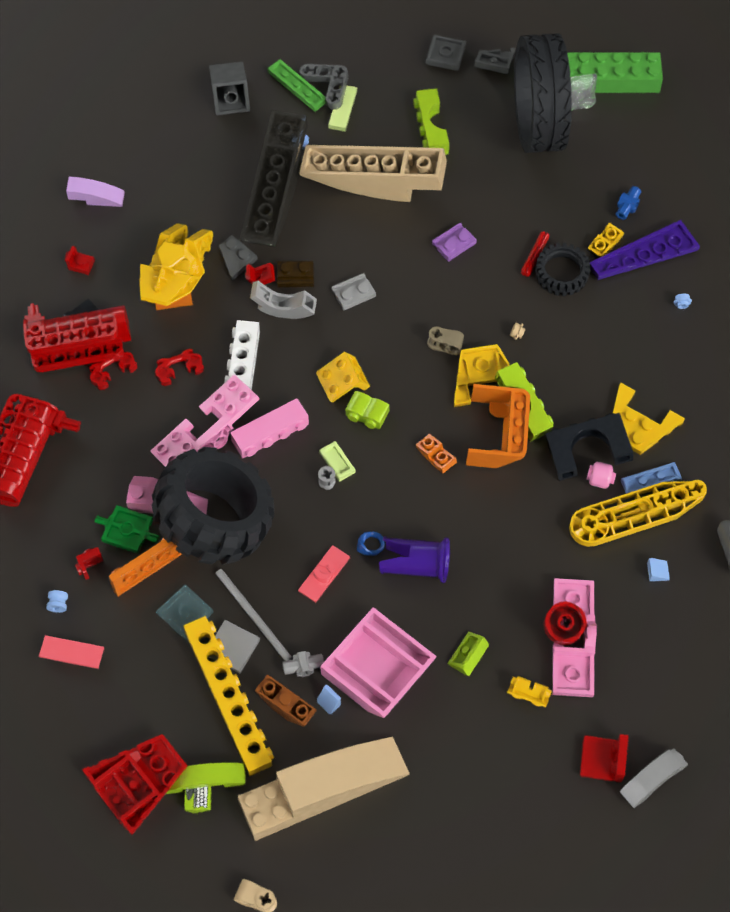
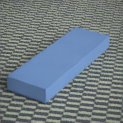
[621,462,682,494]

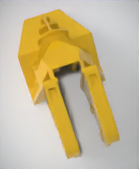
[139,223,213,306]

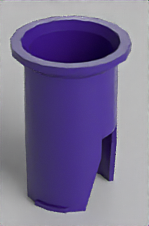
[379,536,450,583]

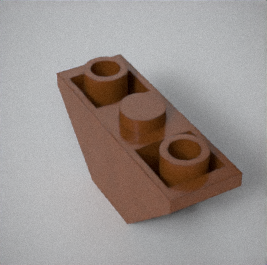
[255,674,317,727]

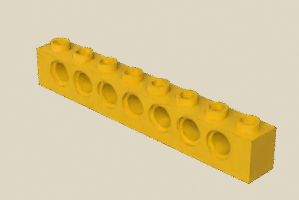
[183,616,274,777]

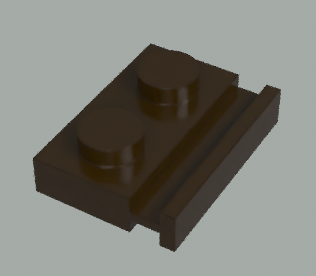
[277,261,314,288]

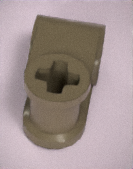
[427,327,464,355]

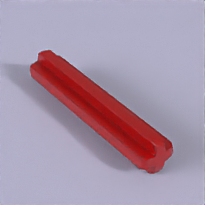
[521,231,549,277]

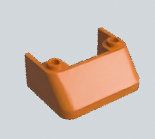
[466,384,530,468]

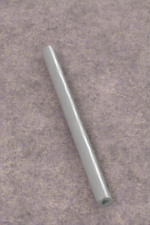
[216,569,293,661]

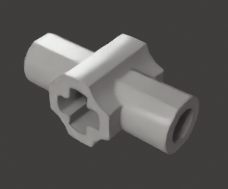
[282,651,324,677]

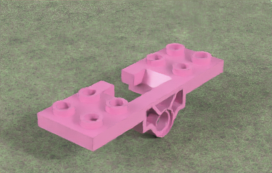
[150,374,259,467]
[552,578,597,697]

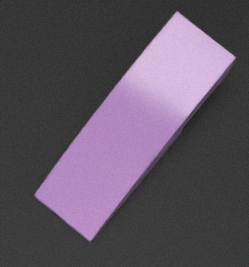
[66,177,125,207]

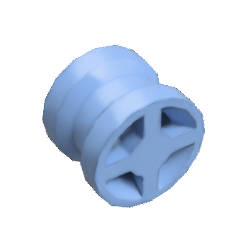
[46,590,68,613]

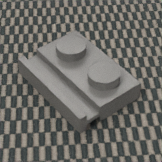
[332,273,376,311]

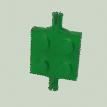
[95,505,160,554]

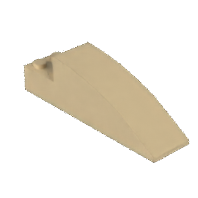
[299,145,447,202]
[238,737,410,841]

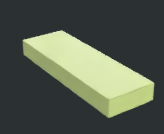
[329,85,357,131]

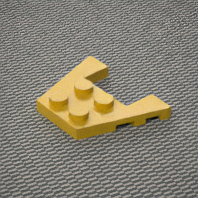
[454,344,509,407]
[613,383,685,455]

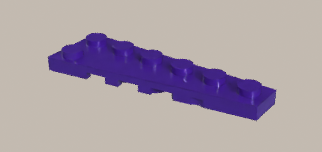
[590,220,700,280]

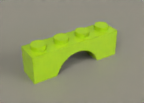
[413,88,449,155]
[495,362,554,442]

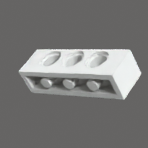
[224,320,260,390]

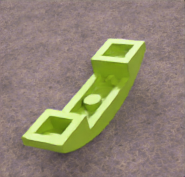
[166,763,246,794]

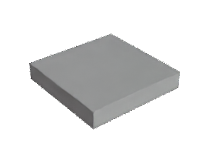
[209,620,260,673]

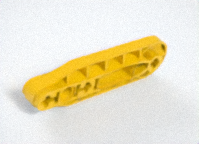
[569,480,707,547]

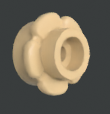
[510,323,525,340]

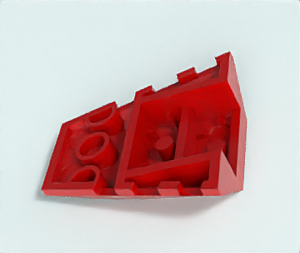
[82,734,188,835]

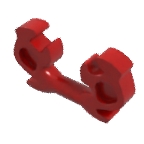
[155,349,204,386]
[89,350,138,390]

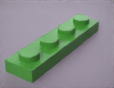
[268,59,327,112]

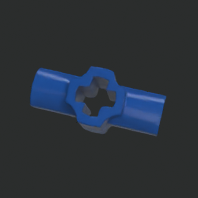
[616,186,641,220]

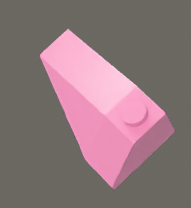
[126,476,208,515]

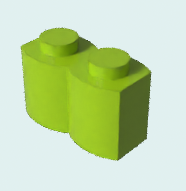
[345,391,390,429]

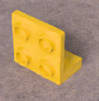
[316,352,370,403]

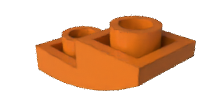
[416,434,457,473]

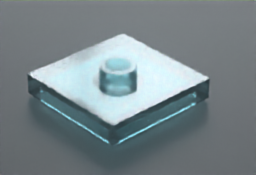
[156,584,214,639]

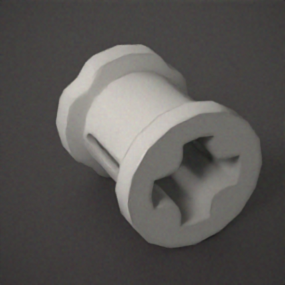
[318,466,336,490]

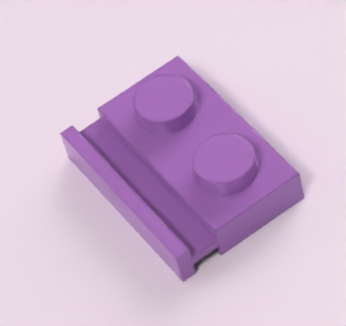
[432,223,477,262]

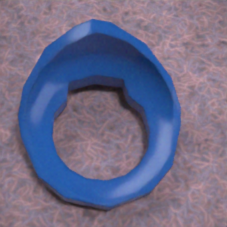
[357,531,385,556]

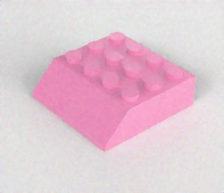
[321,607,436,718]

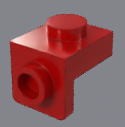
[245,263,275,285]
[75,547,103,580]

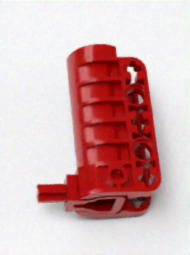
[23,303,131,372]
[0,394,81,507]

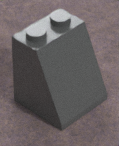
[209,62,250,115]

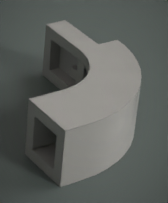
[250,281,317,319]
[620,749,688,808]

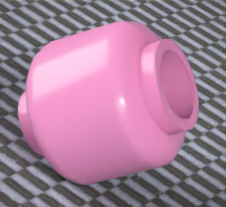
[587,462,616,489]

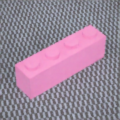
[230,398,309,459]

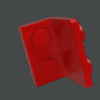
[580,734,628,782]

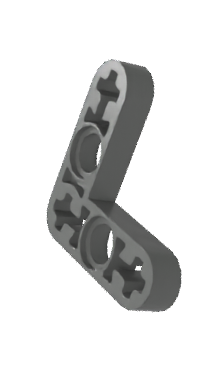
[299,64,349,110]

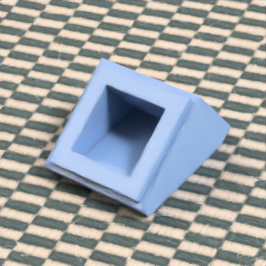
[647,558,670,581]
[317,685,341,714]

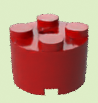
[544,601,587,645]

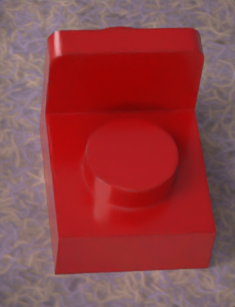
[65,246,95,275]

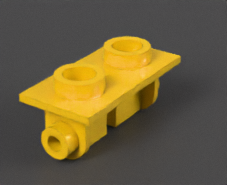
[507,676,552,707]

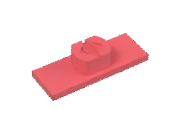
[298,545,350,603]
[39,635,104,669]

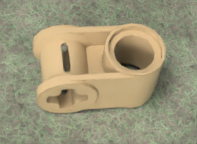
[233,879,277,912]

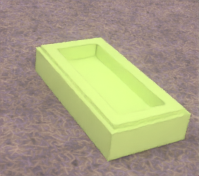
[319,441,356,482]

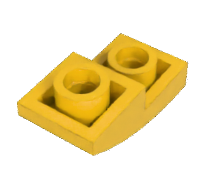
[588,223,624,257]

